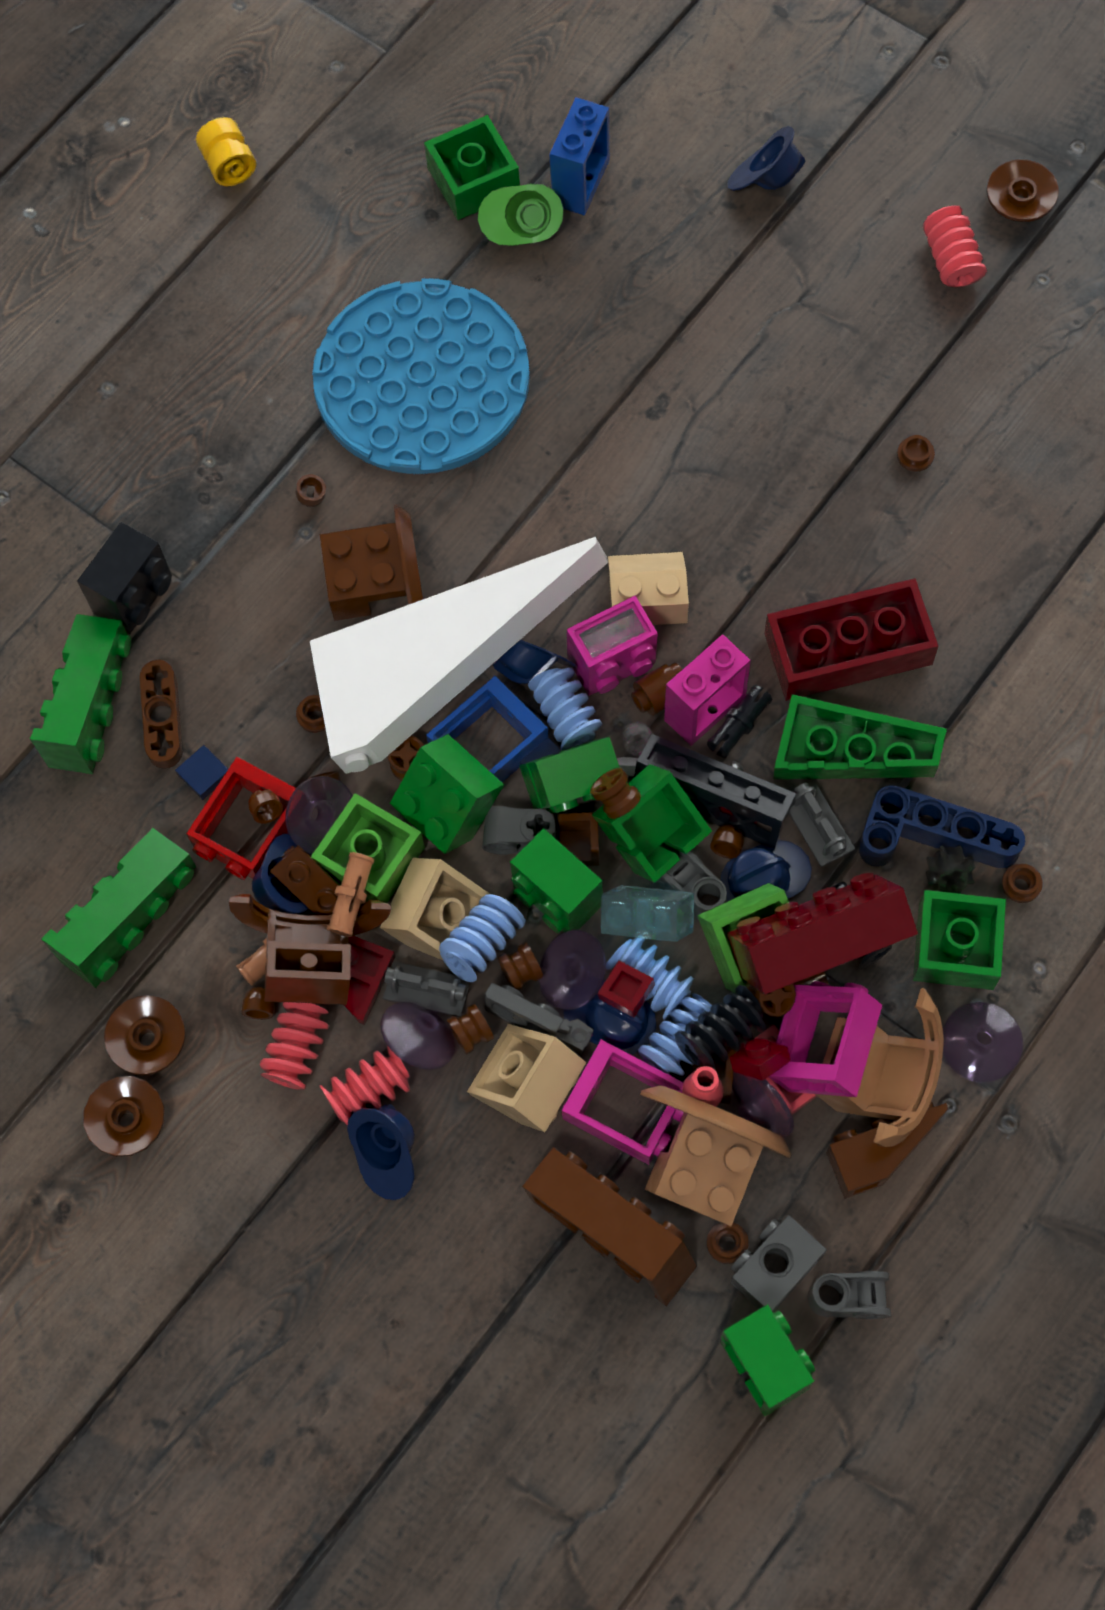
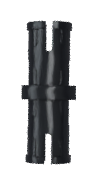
[707,685,773,758]

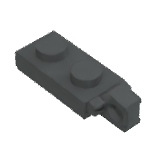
[485,983,594,1055]

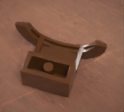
[320,504,423,621]
[229,894,392,1005]

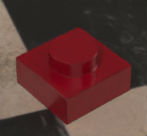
[598,960,655,1018]
[730,1038,791,1081]

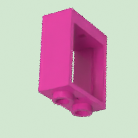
[664,634,751,746]
[769,981,882,1097]
[562,1040,684,1165]

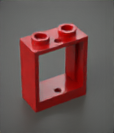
[186,757,308,880]

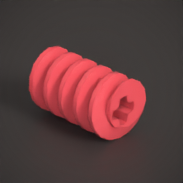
[923,206,987,287]
[259,1002,329,1090]
[319,1043,410,1125]

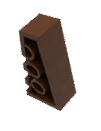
[522,1147,697,1307]

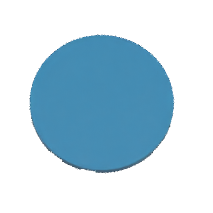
[312,278,530,474]

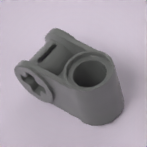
[482,806,559,855]
[657,851,727,920]
[807,1271,891,1319]

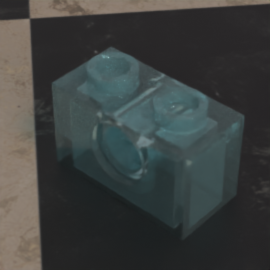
[601,885,694,942]

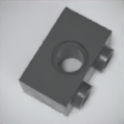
[730,1215,827,1312]

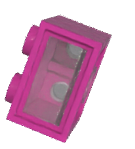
[567,596,658,696]

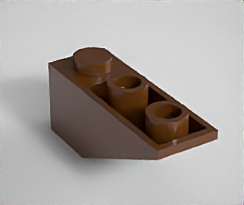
[826,1102,948,1199]

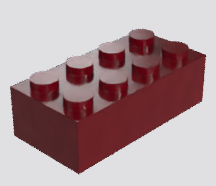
[764,578,939,701]
[727,873,918,995]

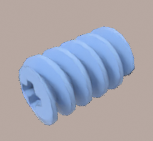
[528,667,602,751]
[439,894,526,982]
[605,934,694,1021]
[638,993,712,1077]

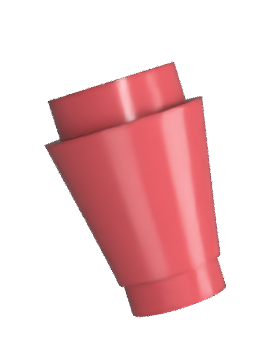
[682,1066,724,1107]

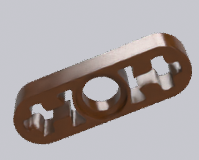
[140,660,183,769]

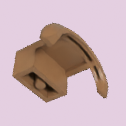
[815,988,944,1147]
[640,1085,792,1226]

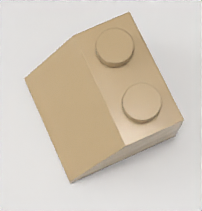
[608,552,689,627]
[380,858,490,960]
[467,1024,586,1132]

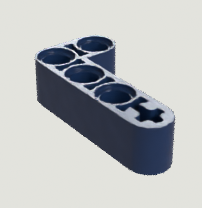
[859,785,1025,869]

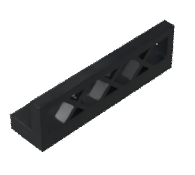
[634,734,796,849]

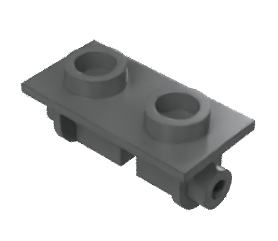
[789,782,855,867]
[383,961,470,1017]

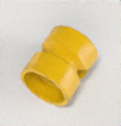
[195,117,257,186]

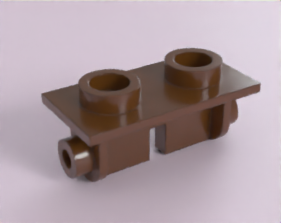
[270,845,341,916]

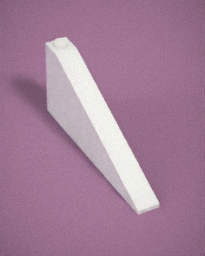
[310,537,608,774]

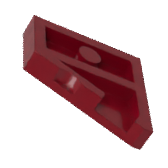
[344,936,396,1025]

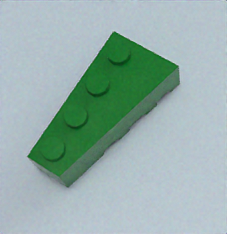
[30,614,131,774]
[773,694,947,780]
[41,828,196,988]

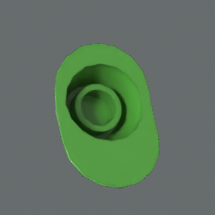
[478,184,564,246]

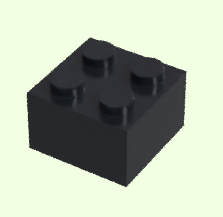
[77,522,172,634]

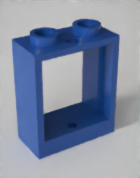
[550,97,610,215]
[426,676,548,782]

